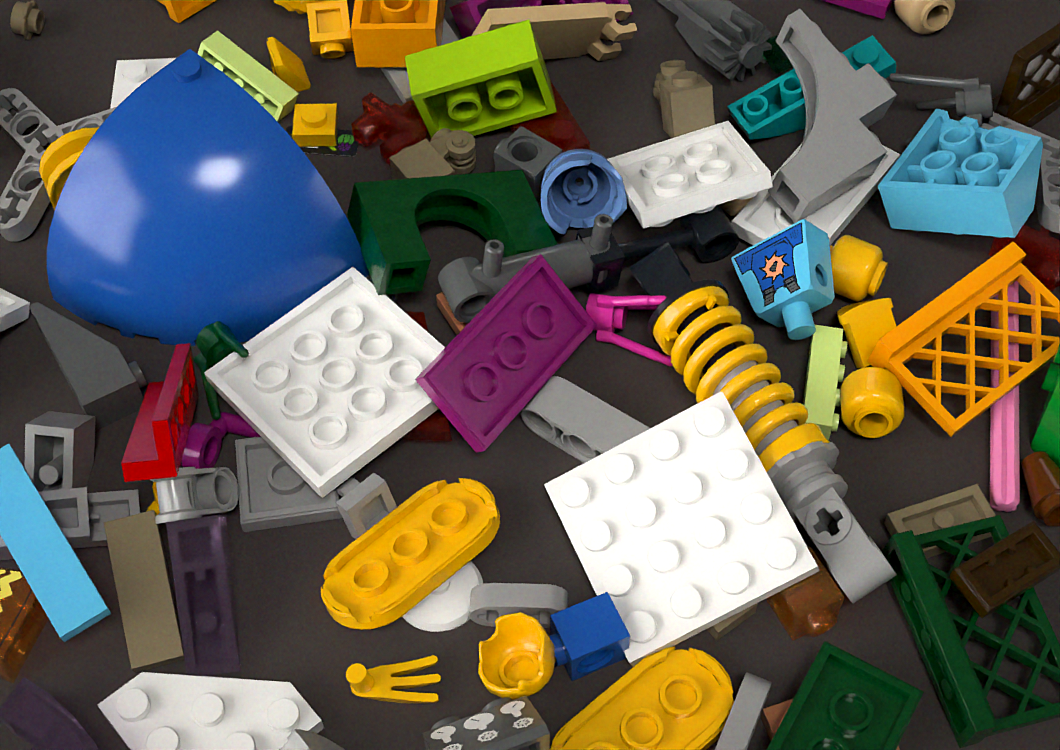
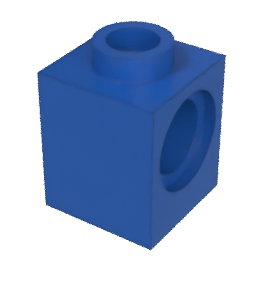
[549,592,630,681]

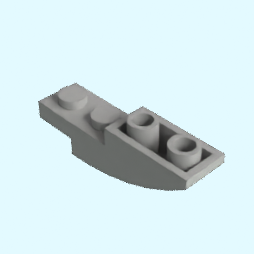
[0,487,140,560]

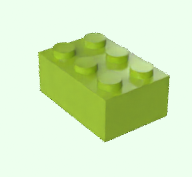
[405,19,557,138]

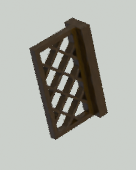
[992,23,1060,128]

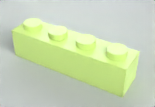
[198,30,299,122]
[803,325,848,440]

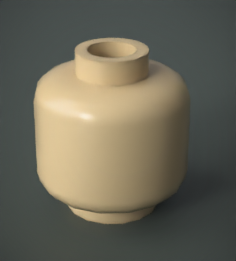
[894,0,955,35]

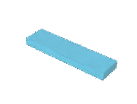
[0,444,111,642]

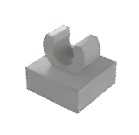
[335,473,397,539]

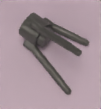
[889,73,993,146]

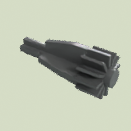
[657,0,772,81]

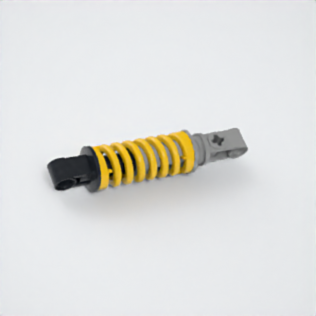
[630,241,897,604]

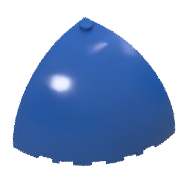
[47,49,371,346]

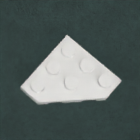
[97,672,324,750]

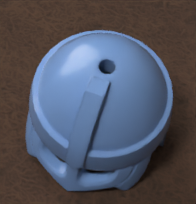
[541,149,627,235]

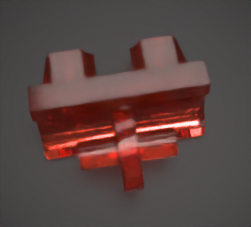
[351,92,427,165]
[988,225,1060,293]

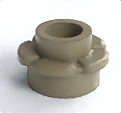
[10,0,45,40]

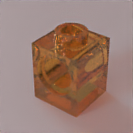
[766,547,844,641]

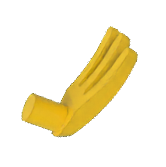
[346,655,441,704]

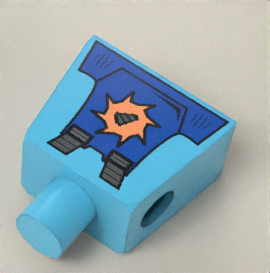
[731,219,835,340]

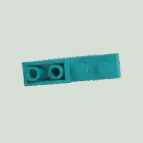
[727,35,896,139]

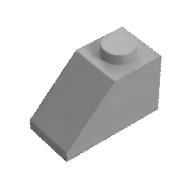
[24,411,95,492]

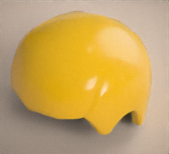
[478,612,556,700]

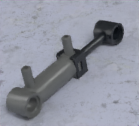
[438,204,739,323]

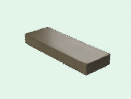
[103,510,186,673]

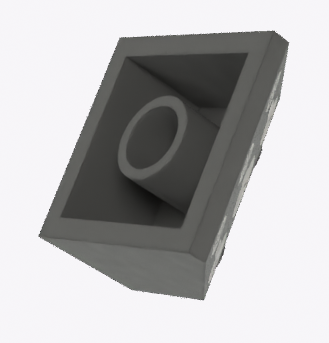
[423,695,550,750]

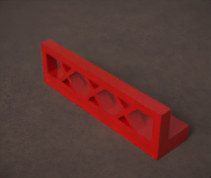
[121,343,199,482]

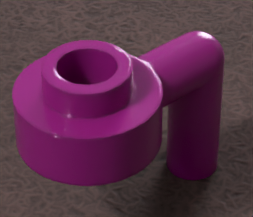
[182,412,260,469]

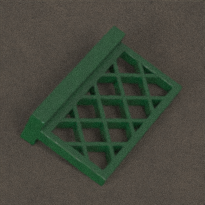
[882,515,1060,748]

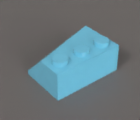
[878,108,1043,238]

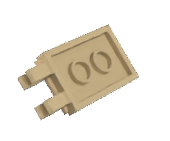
[472,2,637,61]

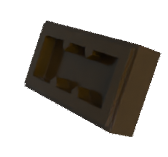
[949,521,1060,619]

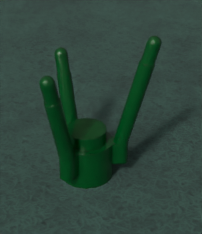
[194,321,249,420]

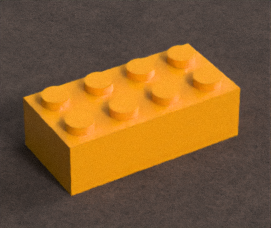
[351,0,446,68]

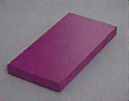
[415,254,597,453]

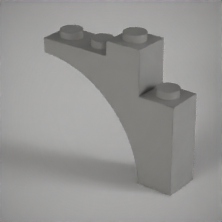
[768,9,897,223]

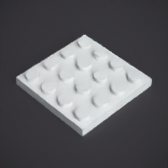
[204,267,445,498]
[544,391,820,667]

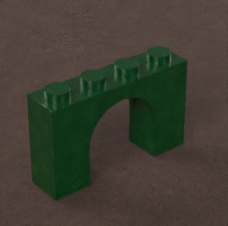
[347,170,558,295]

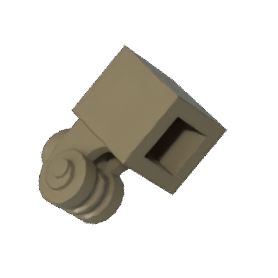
[653,60,715,138]
[389,128,476,180]

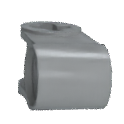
[150,467,239,524]

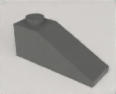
[29,302,147,431]

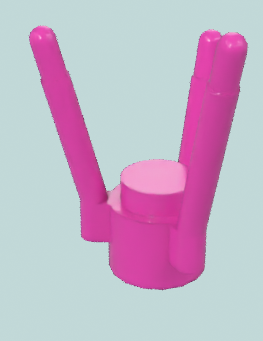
[586,293,673,367]

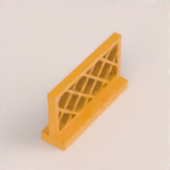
[867,241,1060,437]

